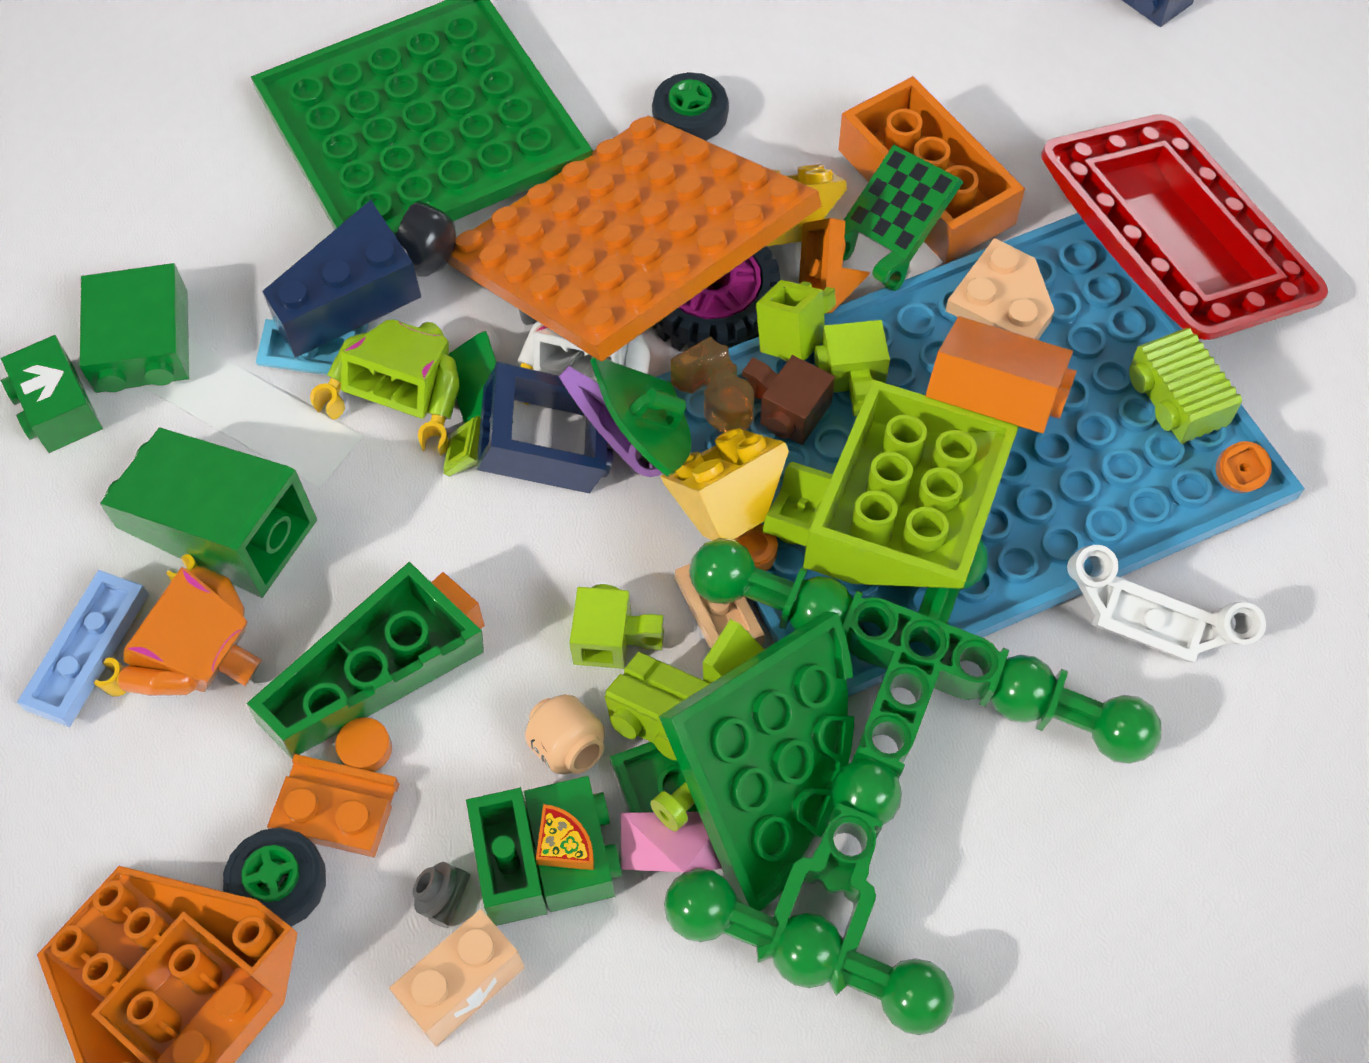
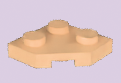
[946,238,1054,340]

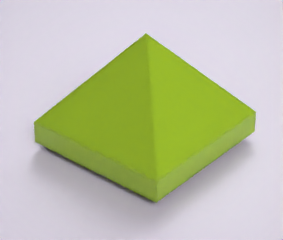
[443,416,481,477]

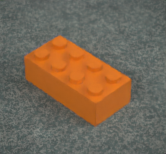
[838,76,1025,264]

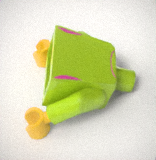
[310,319,459,456]

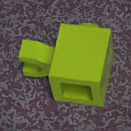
[756,280,836,361]
[814,320,890,416]
[569,584,664,669]

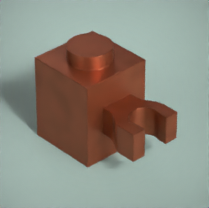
[742,355,835,445]

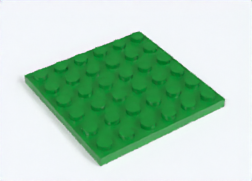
[251,0,593,237]

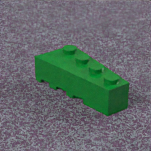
[246,562,484,759]

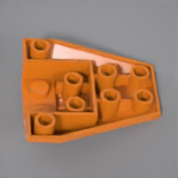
[37,866,298,1063]

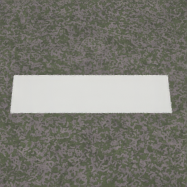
[141,339,364,489]

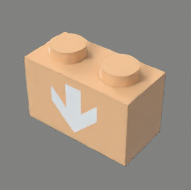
[389,909,525,1047]

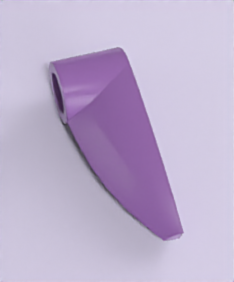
[559,366,662,477]

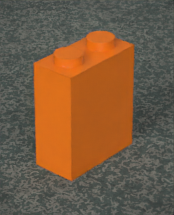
[925,316,1077,434]

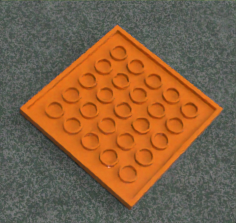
[448,115,822,362]

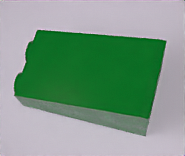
[100,427,317,598]

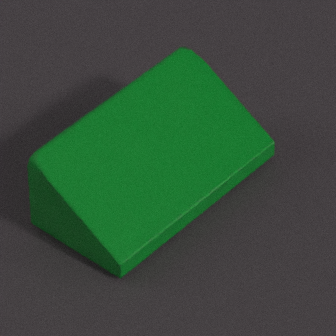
[448,331,514,424]

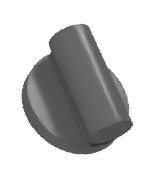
[413,862,471,928]

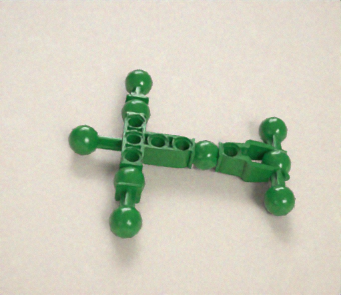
[664,538,1161,1035]

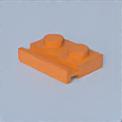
[267,754,400,858]

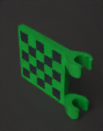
[843,144,963,291]

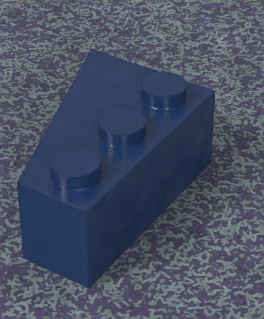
[262,200,422,358]

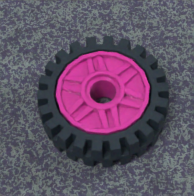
[652,246,781,357]

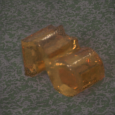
[670,336,754,433]

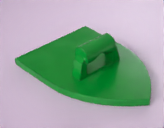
[590,357,691,477]

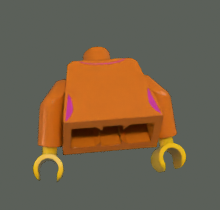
[94,554,262,697]

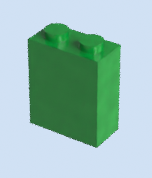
[80,263,189,393]

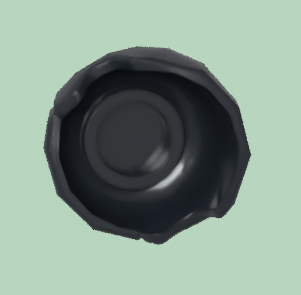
[396,200,456,277]

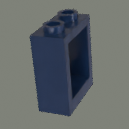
[477,362,613,494]

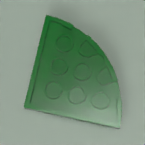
[659,612,854,911]

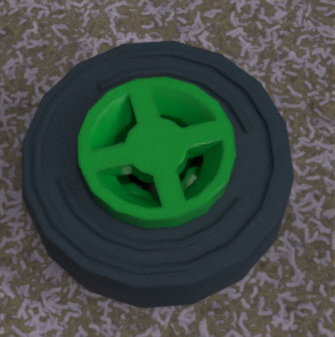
[652,72,729,141]
[223,828,326,927]

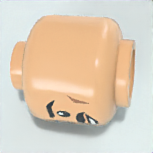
[525,694,605,775]

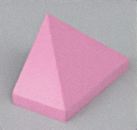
[620,812,722,872]

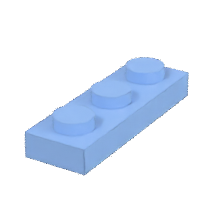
[17,570,149,727]

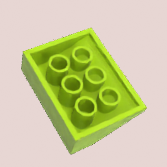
[803,380,1019,588]

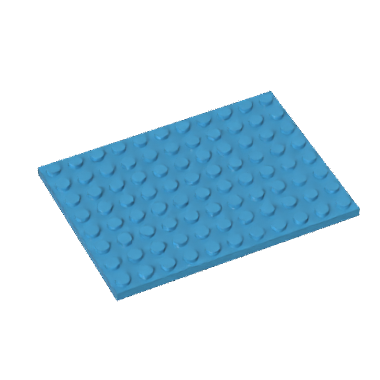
[656,213,1305,697]

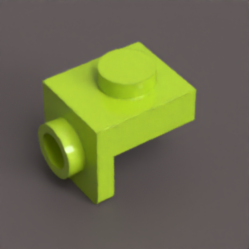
[762,462,833,546]

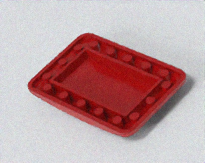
[1041,114,1328,340]

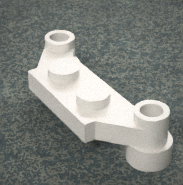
[1067,545,1266,663]

